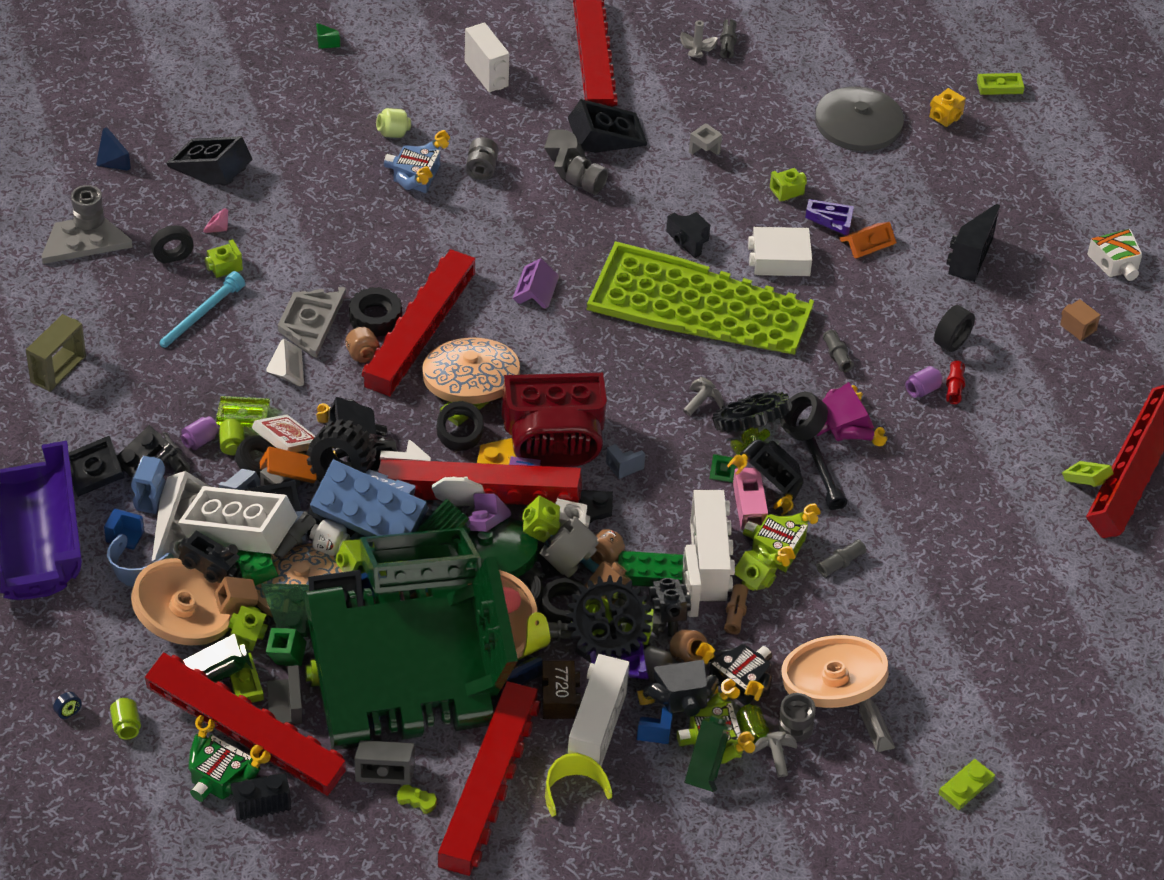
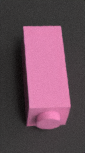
[733,468,768,530]

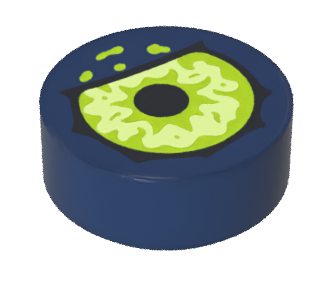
[53,692,82,719]

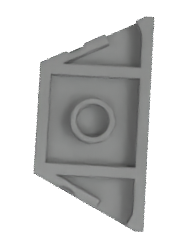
[41,217,132,264]
[278,287,346,357]

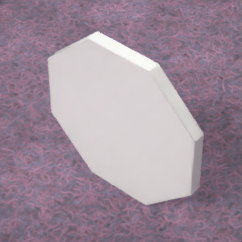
[432,476,485,506]

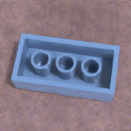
[310,459,428,537]

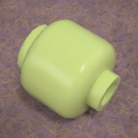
[376,108,411,138]

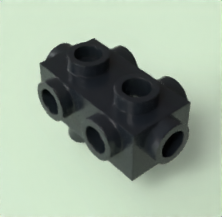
[178,530,240,583]
[649,578,691,636]

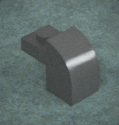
[544,129,585,180]

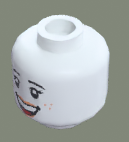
[310,519,350,556]

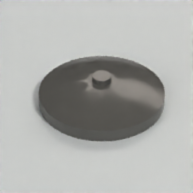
[815,87,904,151]

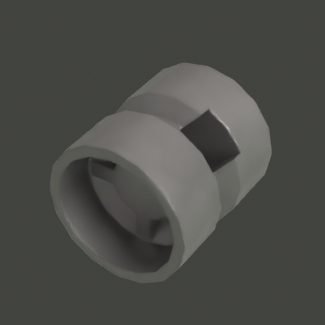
[465,137,499,180]
[566,155,608,195]
[71,185,104,230]
[779,693,816,742]

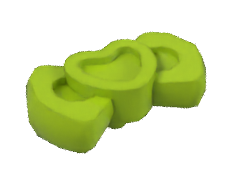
[397,785,437,814]

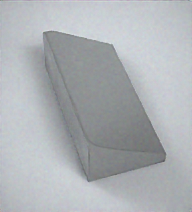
[859,698,895,752]

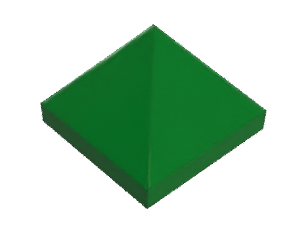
[709,454,737,483]

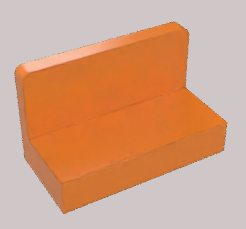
[839,221,897,258]
[260,446,317,483]

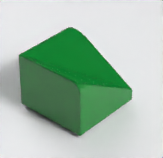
[316,23,340,49]

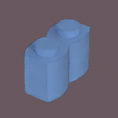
[131,456,166,514]

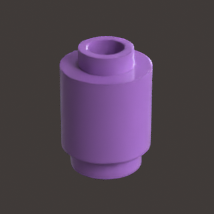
[905,366,942,398]
[181,416,219,450]

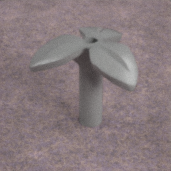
[680,20,718,58]
[683,377,724,416]
[751,731,797,777]

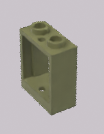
[26,314,86,392]

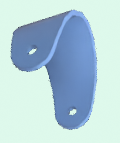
[107,534,174,587]

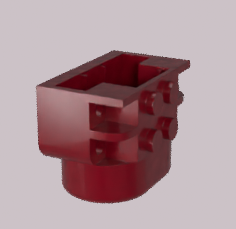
[502,372,607,467]

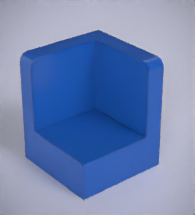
[104,508,145,550]
[637,706,673,744]

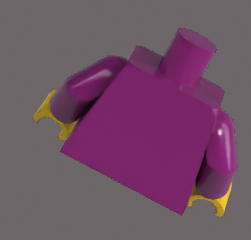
[817,382,888,446]

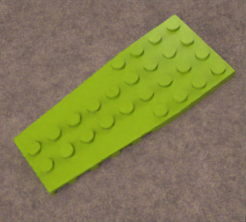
[587,241,814,355]

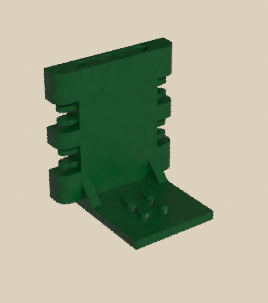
[304,556,518,750]

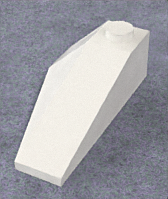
[152,471,211,562]

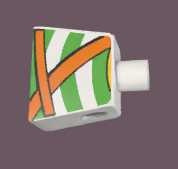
[1087,229,1142,281]

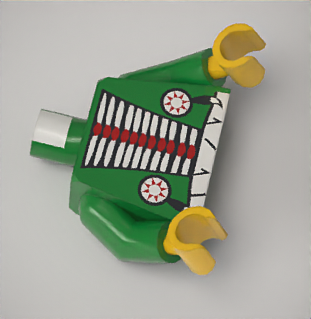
[188,715,271,802]

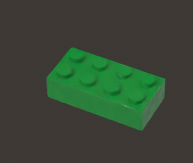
[236,550,279,586]
[618,551,683,587]

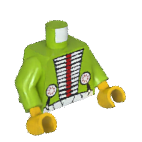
[743,504,821,572]
[677,679,756,764]

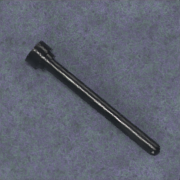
[799,419,848,510]

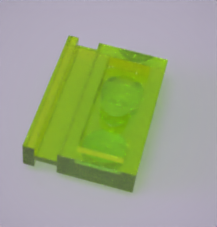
[216,396,270,428]

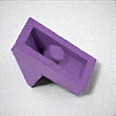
[468,493,511,532]

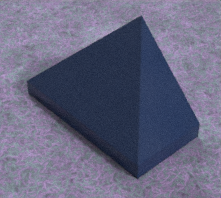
[96,127,131,171]
[497,656,543,698]

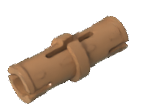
[724,584,749,634]

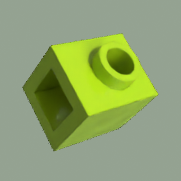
[335,539,365,574]

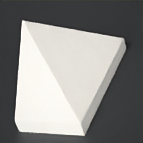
[267,339,304,386]

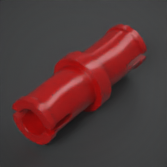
[946,361,965,404]

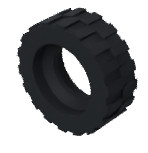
[349,287,402,337]

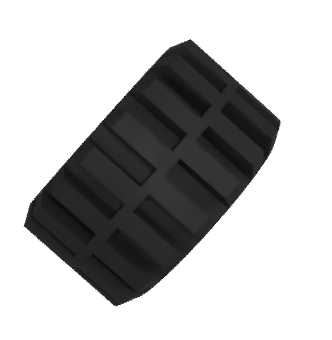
[307,419,376,482]

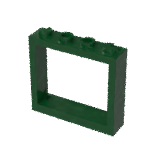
[360,528,481,593]

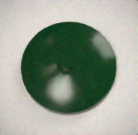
[439,517,539,578]

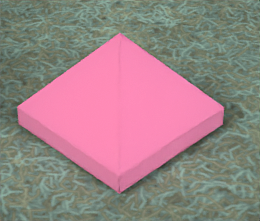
[203,208,228,233]

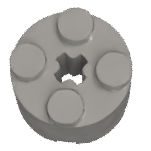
[540,516,599,578]

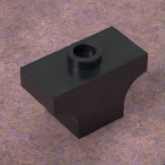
[666,212,711,258]

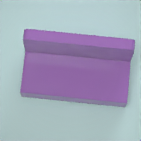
[513,258,559,309]

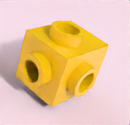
[929,88,966,127]

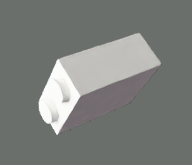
[465,22,509,92]
[748,227,812,276]

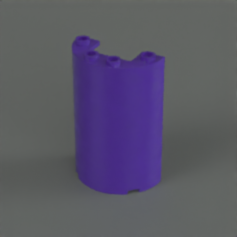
[0,440,82,600]

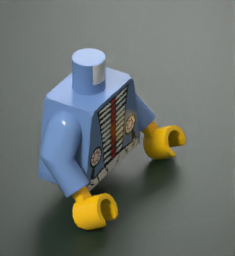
[384,130,450,193]

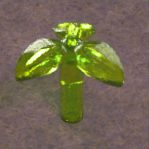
[730,427,770,455]

